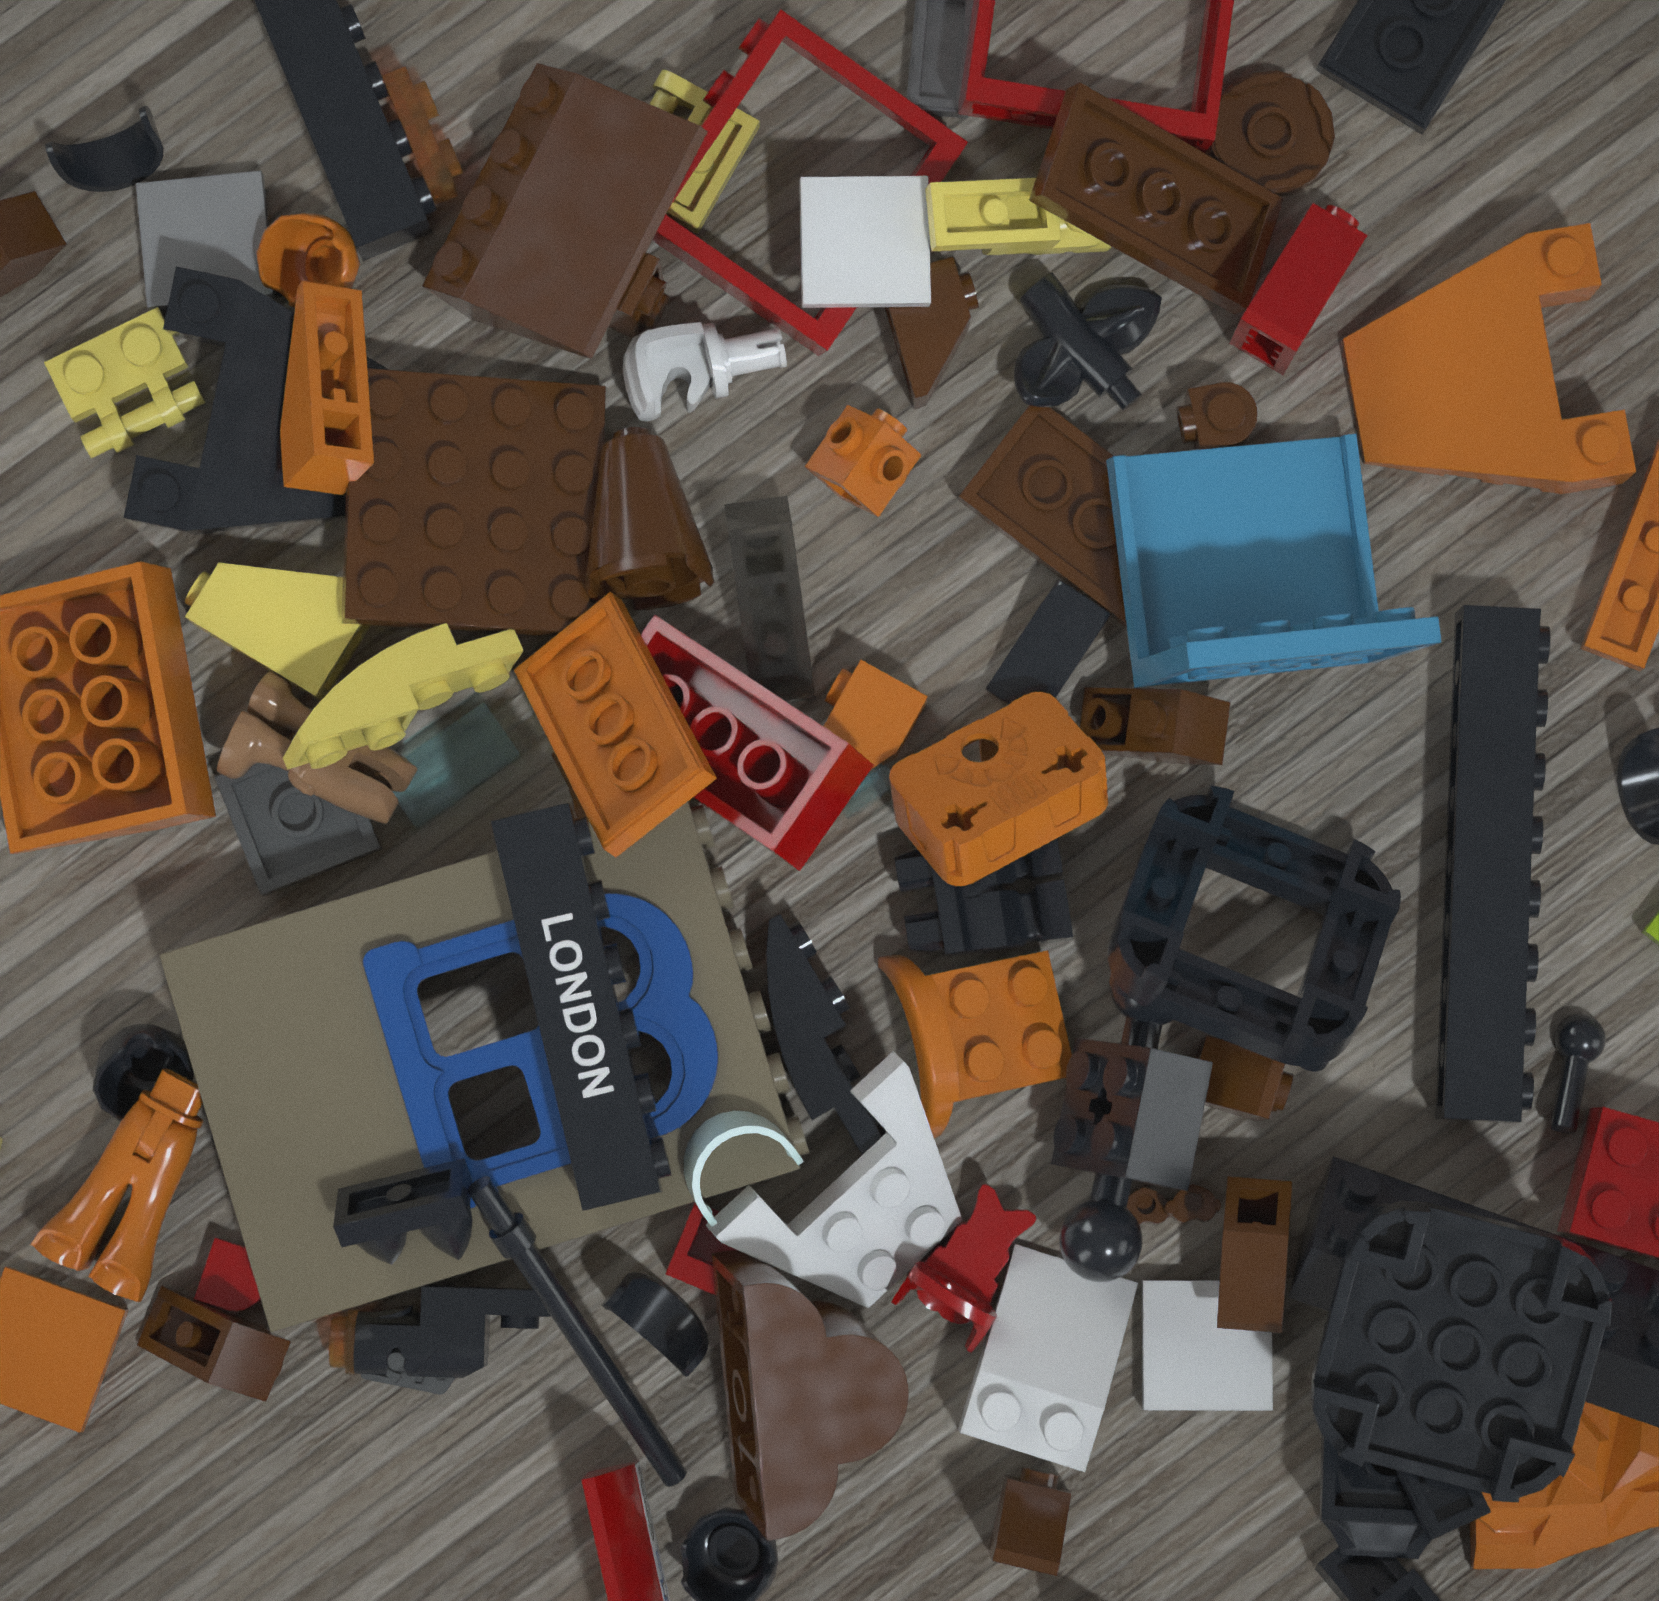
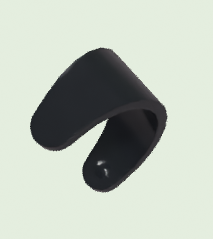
[45,106,164,192]
[1617,728,1659,845]
[601,1272,709,1377]

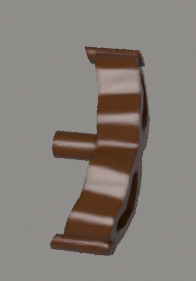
[1127,1184,1221,1226]

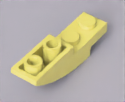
[283,623,524,770]

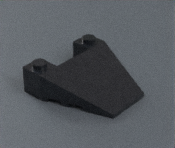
[123,266,389,535]

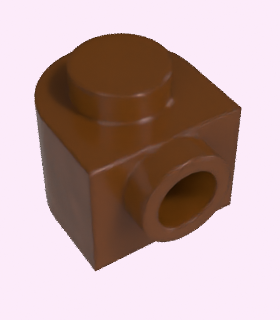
[1176,382,1257,450]

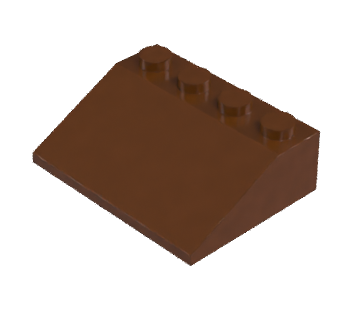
[422,63,708,359]

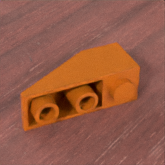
[824,659,928,778]

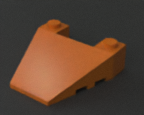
[1342,223,1636,494]

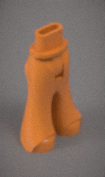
[30,1068,203,1302]

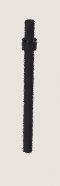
[467,1176,687,1487]

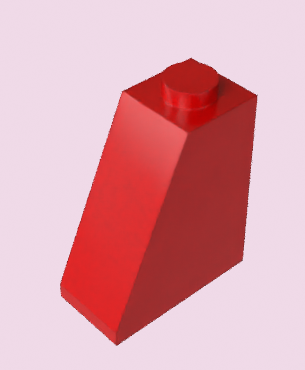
[1229,203,1367,375]

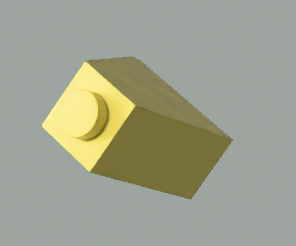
[185,563,371,701]

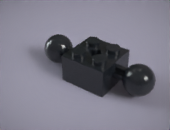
[1051,986,1213,1282]

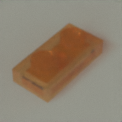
[382,66,463,205]

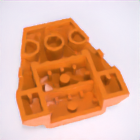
[1470,1402,1659,1569]

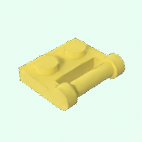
[650,69,760,234]

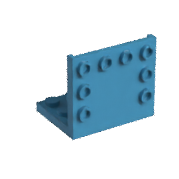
[1106,434,1442,688]

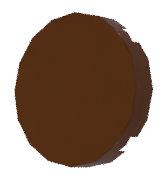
[1210,70,1335,197]

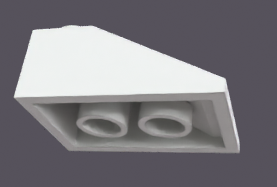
[958,1244,1138,1472]

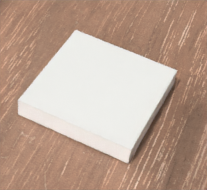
[799,176,931,308]
[1141,1280,1273,1411]

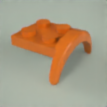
[878,950,1072,1139]

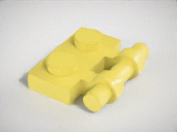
[44,307,206,459]

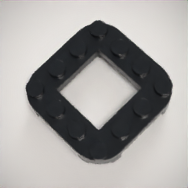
[1107,786,1401,1072]

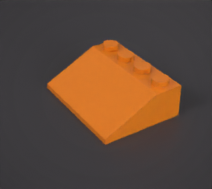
[0,561,216,854]

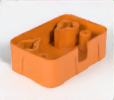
[889,692,1108,886]

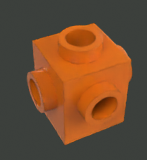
[804,405,921,517]

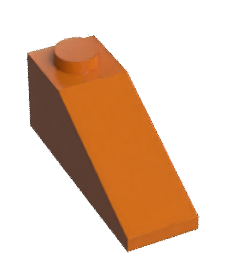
[280,281,374,495]

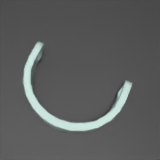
[684,1111,804,1227]

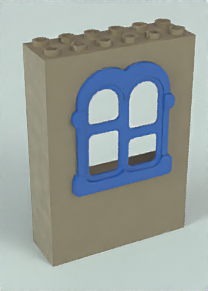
[159,801,809,1332]

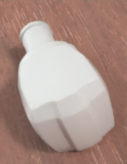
[623,322,787,422]

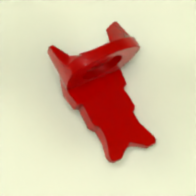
[891,1183,1036,1354]

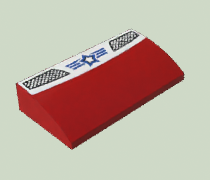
[581,1460,671,1601]

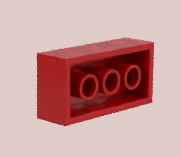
[641,615,874,871]
[1557,1107,1659,1260]

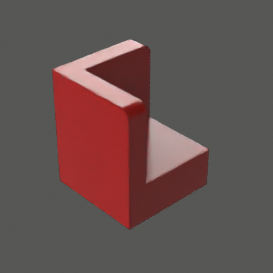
[665,1203,739,1295]

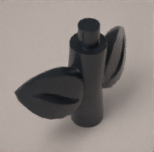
[1014,272,1162,411]

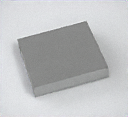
[136,170,276,310]

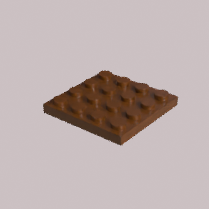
[342,368,606,636]

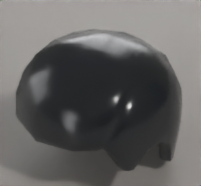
[93,1024,194,1122]
[680,1507,779,1601]

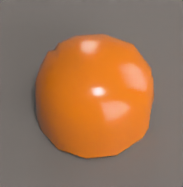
[256,213,360,308]

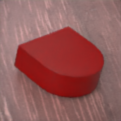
[194,1237,261,1311]

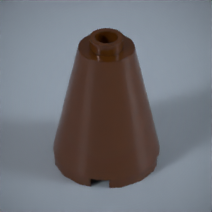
[586,427,714,610]

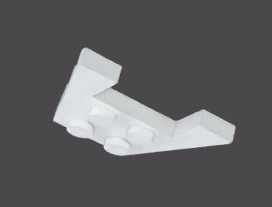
[706,1051,963,1308]

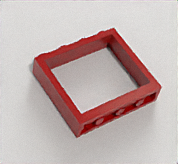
[957,0,1234,153]
[652,9,968,356]

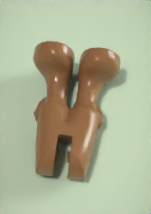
[217,671,418,824]

